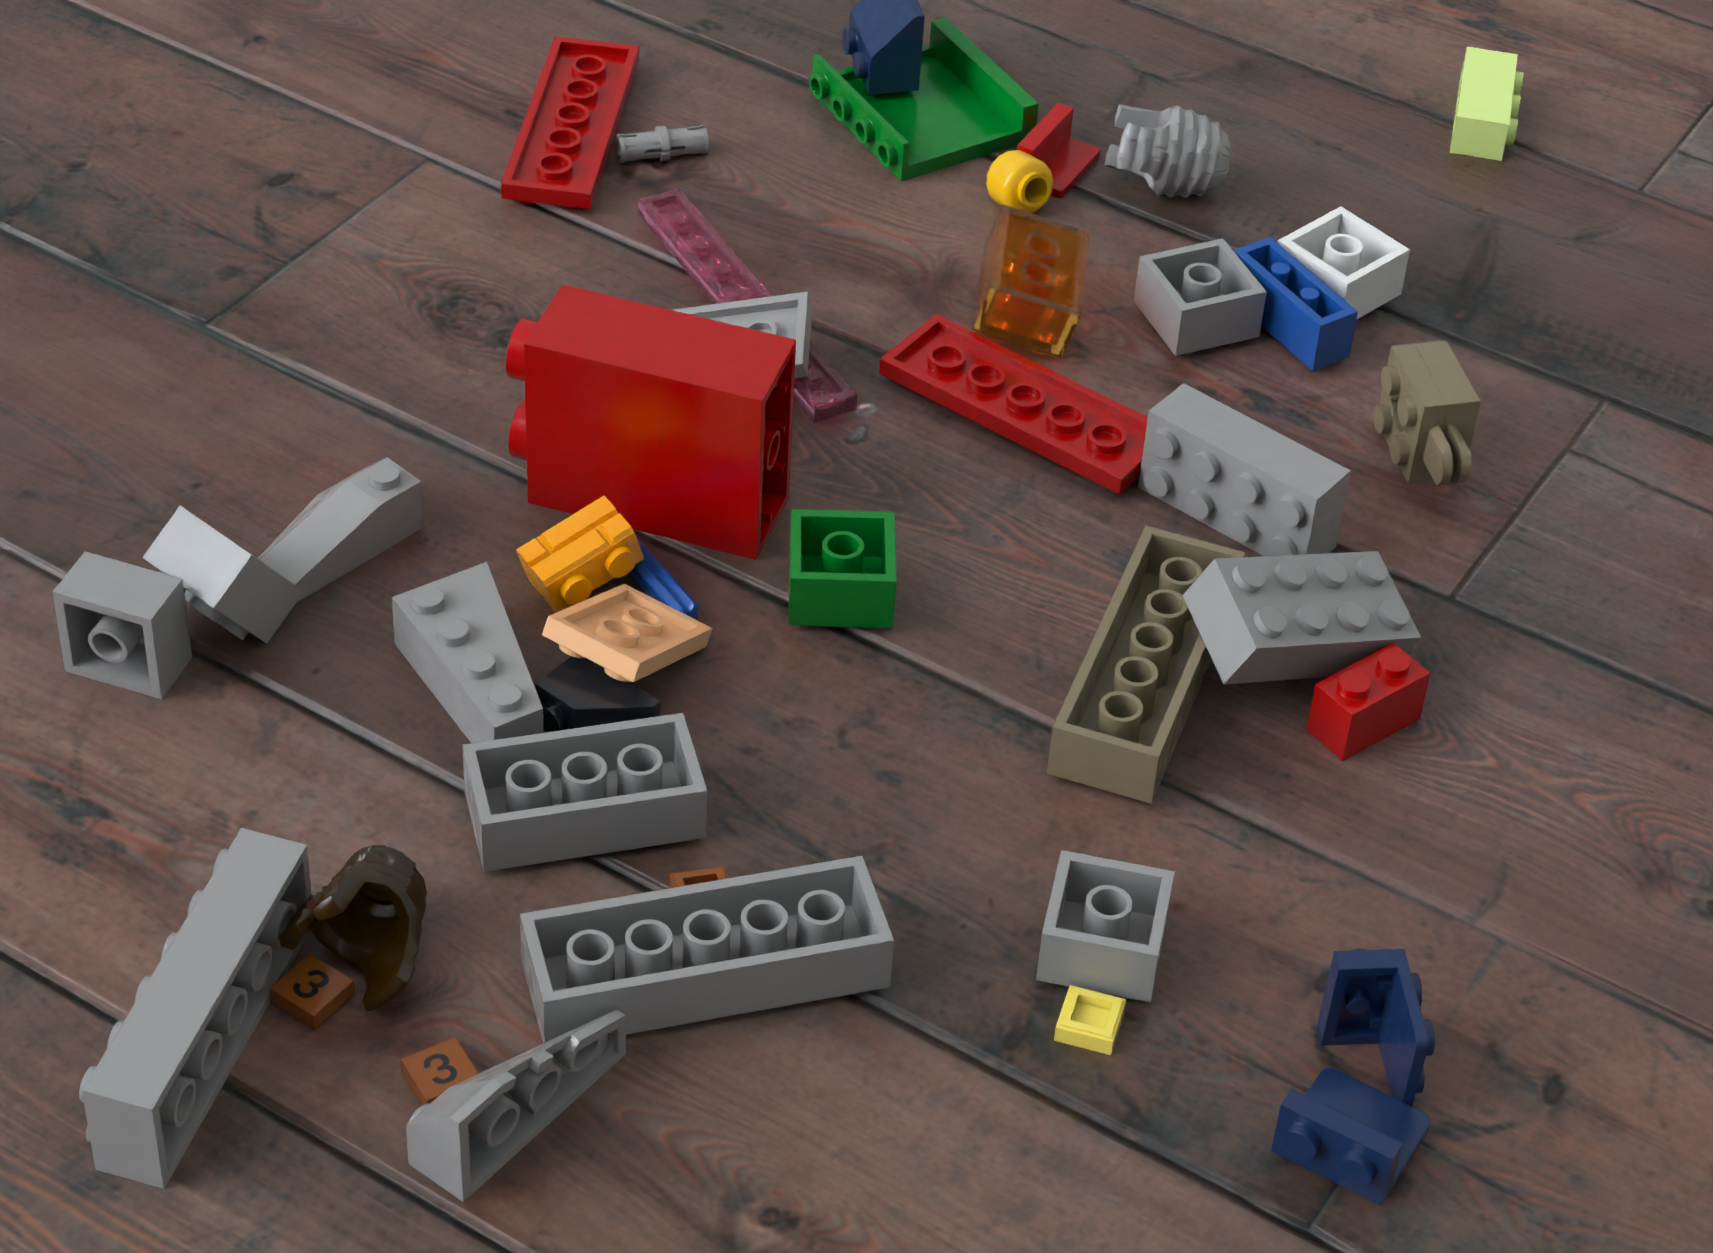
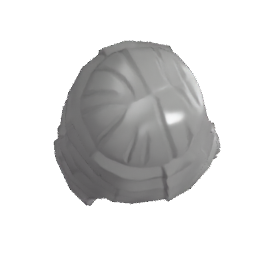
[1104,104,1233,198]

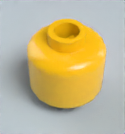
[986,150,1053,215]

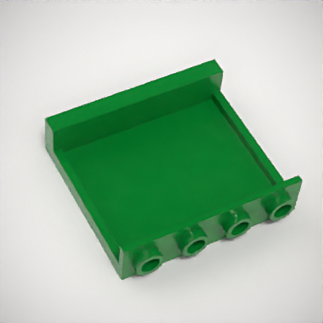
[809,17,1039,181]

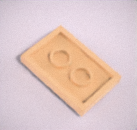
[542,584,713,682]

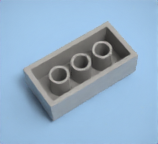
[1138,383,1351,556]
[1182,551,1421,684]
[462,713,707,872]

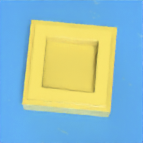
[1054,985,1127,1055]

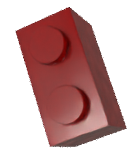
[1306,642,1431,761]

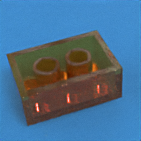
[972,204,1090,359]

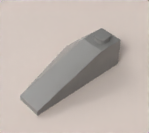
[257,457,424,602]
[406,1009,626,1202]

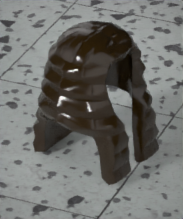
[278,845,427,1012]

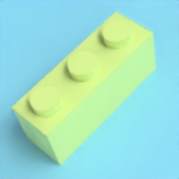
[1449,47,1524,161]

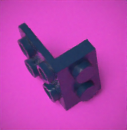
[1317,949,1435,1106]
[1271,1068,1431,1205]

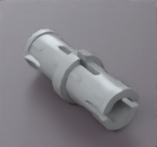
[616,125,709,163]

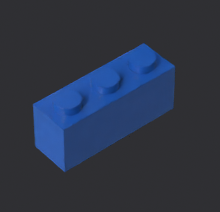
[1233,237,1358,371]

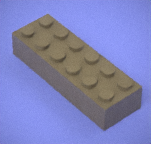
[1047,525,1245,804]

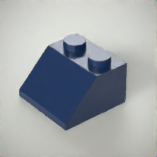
[843,0,925,95]

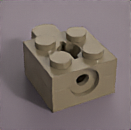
[1373,340,1481,485]

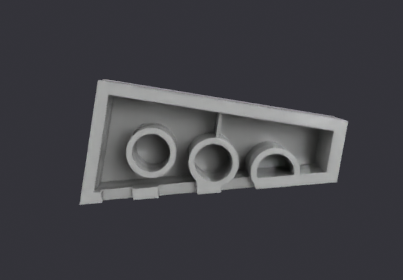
[392,562,544,743]

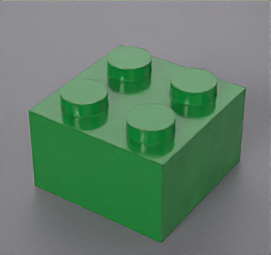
[788,509,897,628]

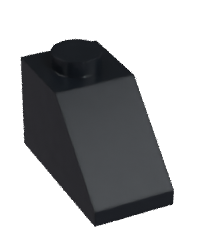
[535,656,660,732]

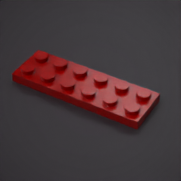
[501,36,640,209]
[879,314,1148,494]

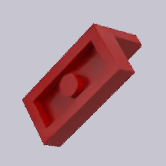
[1017,103,1100,198]

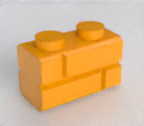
[516,495,644,613]

